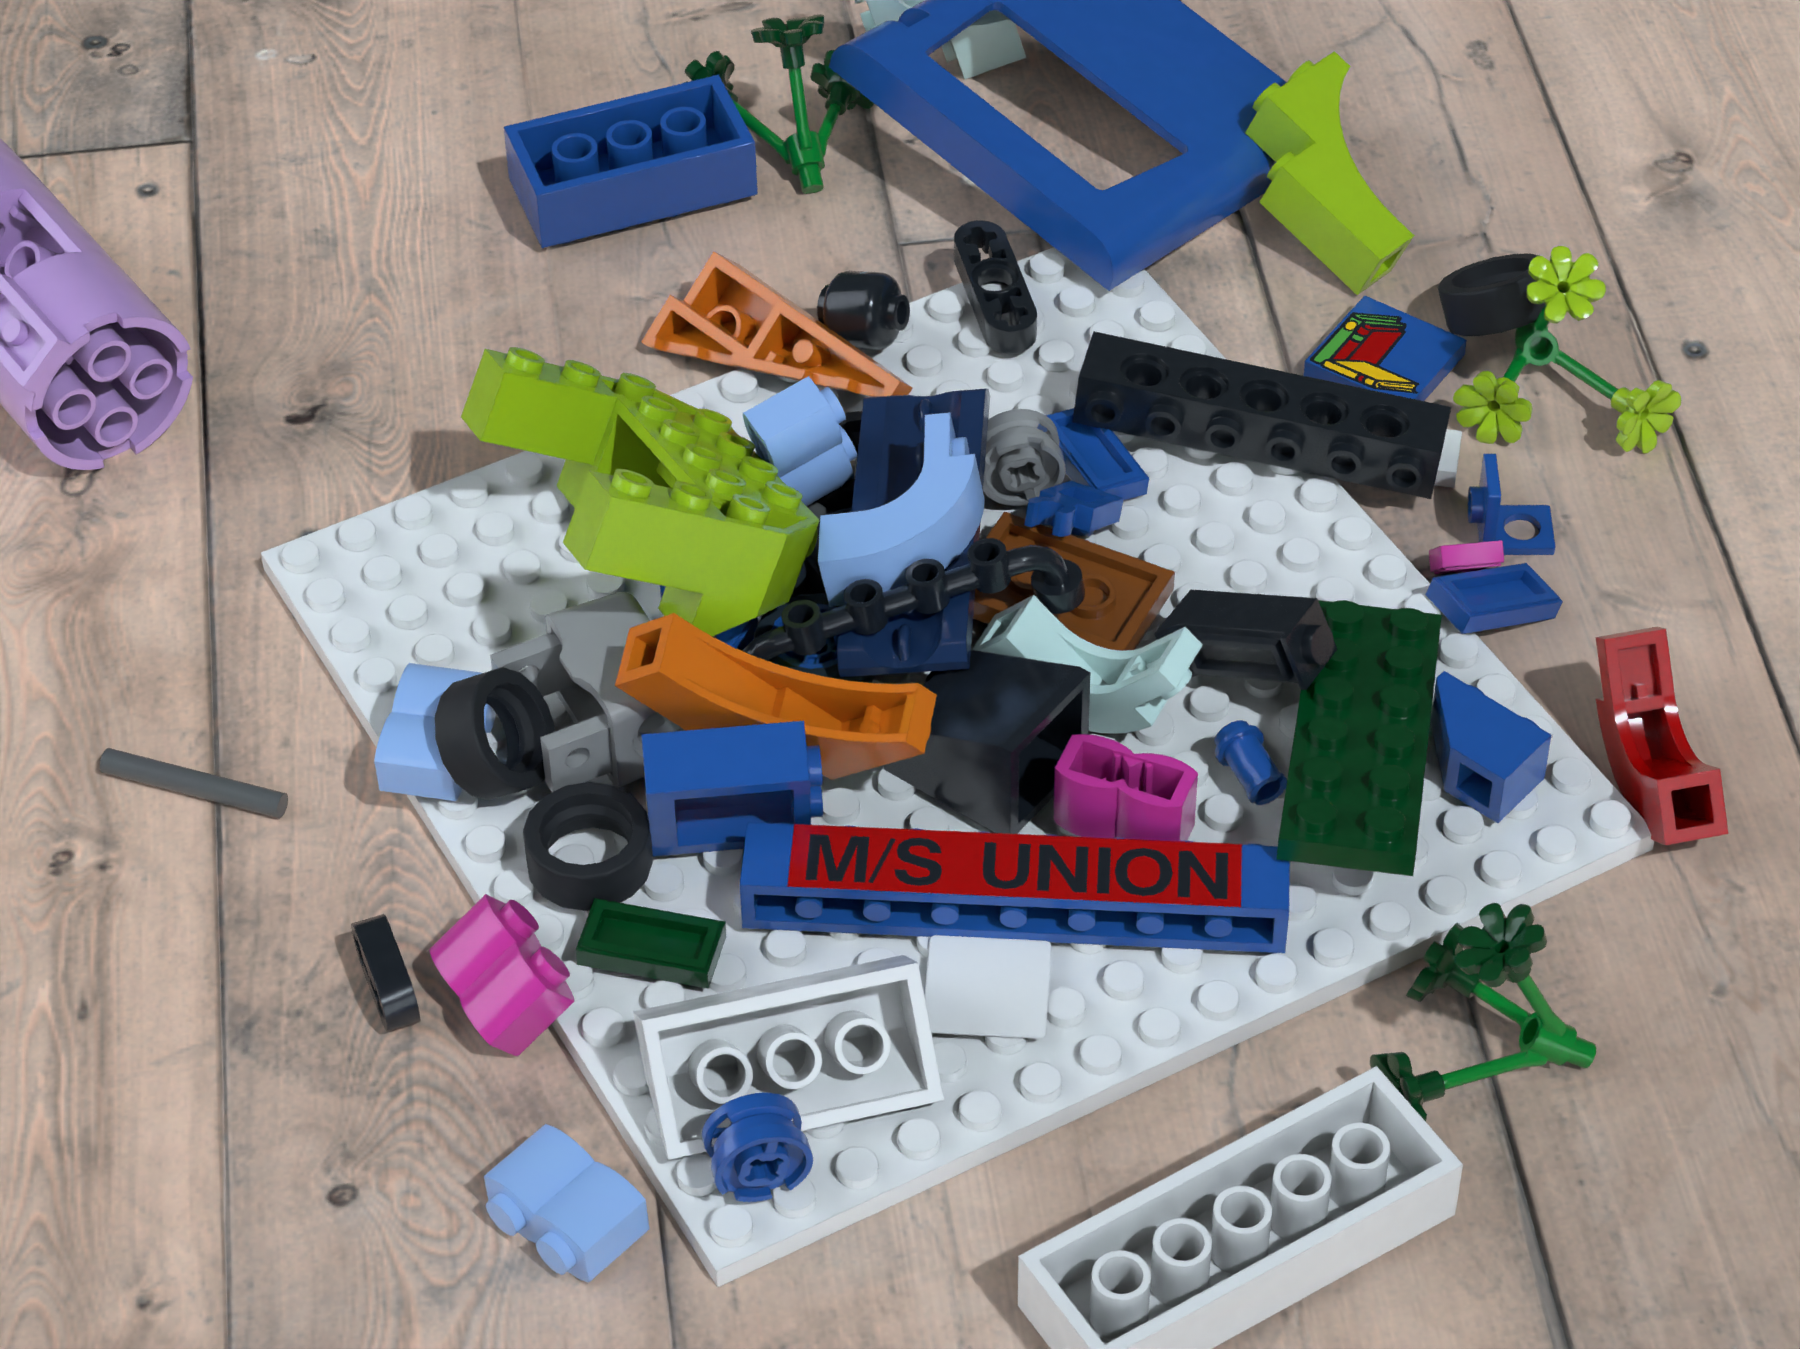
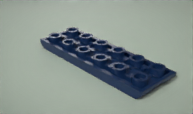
[837,388,990,677]

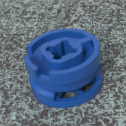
[702,1093,813,1202]

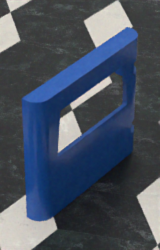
[829,0,1287,291]

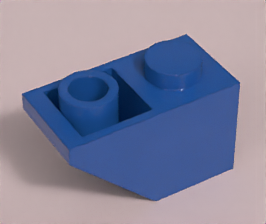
[1431,671,1552,823]

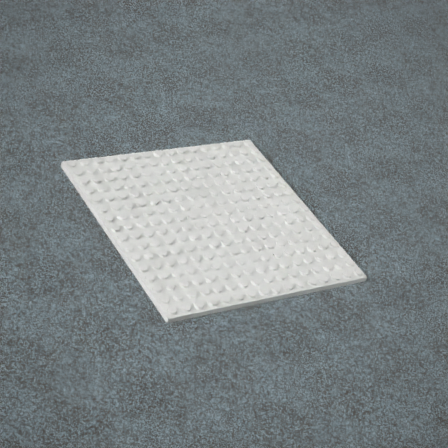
[261,247,1654,1287]

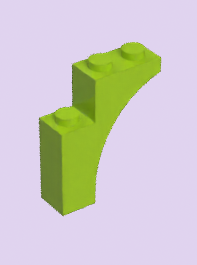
[1245,51,1415,296]

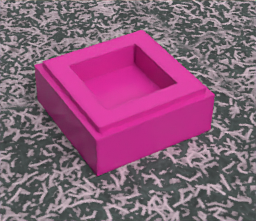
[1429,540,1504,575]

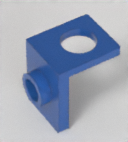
[1467,454,1556,555]

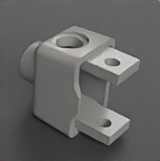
[490,592,686,792]

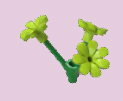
[1453,246,1681,453]

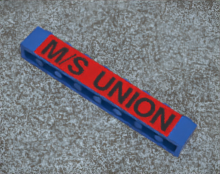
[740,822,1290,953]

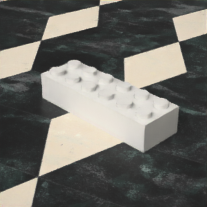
[1018,1066,1463,1349]

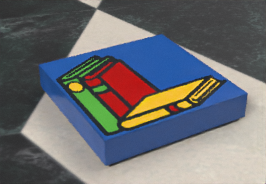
[1303,296,1467,401]

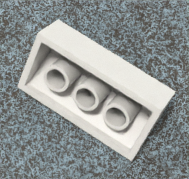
[633,955,944,1160]

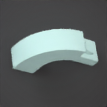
[972,595,1203,734]

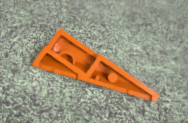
[641,251,913,397]

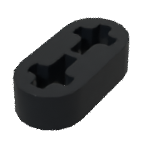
[351,914,421,1032]

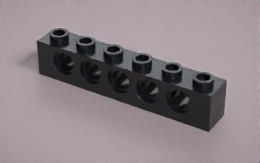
[1072,331,1452,499]

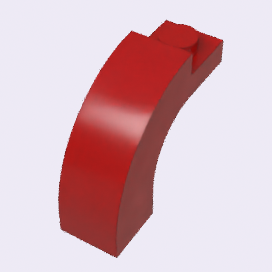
[1595,627,1729,845]

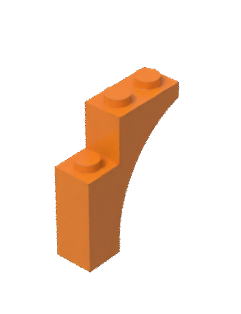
[615,613,937,780]

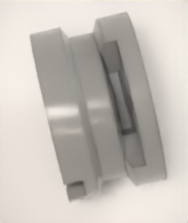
[983,409,1066,506]

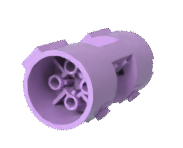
[0,139,193,470]

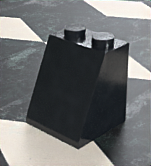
[884,650,1091,834]

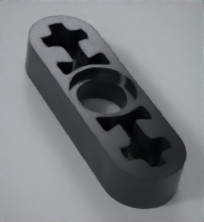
[954,220,1037,354]

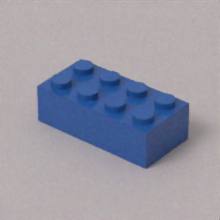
[504,75,758,248]

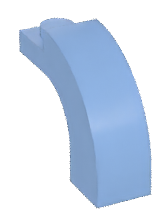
[818,412,985,607]

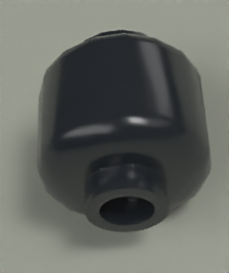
[817,271,910,350]

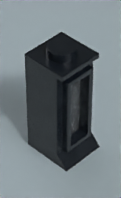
[1154,589,1338,690]

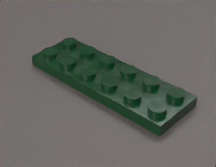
[1276,600,1442,877]

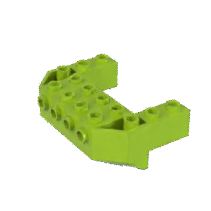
[461,347,820,637]

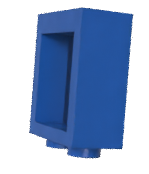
[641,721,823,857]

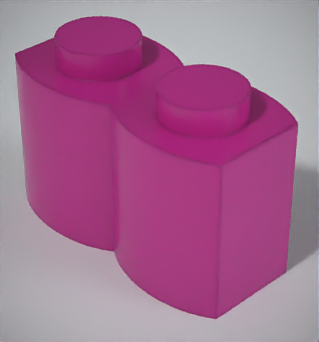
[1054,734,1198,841]
[429,894,575,1057]

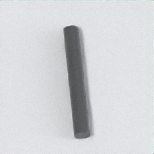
[100,748,288,818]

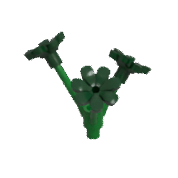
[684,14,874,194]
[1370,903,1596,1122]

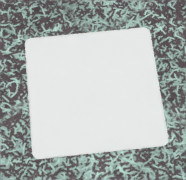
[925,935,1052,1039]

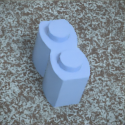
[743,376,857,506]
[374,663,496,801]
[484,1124,650,1283]

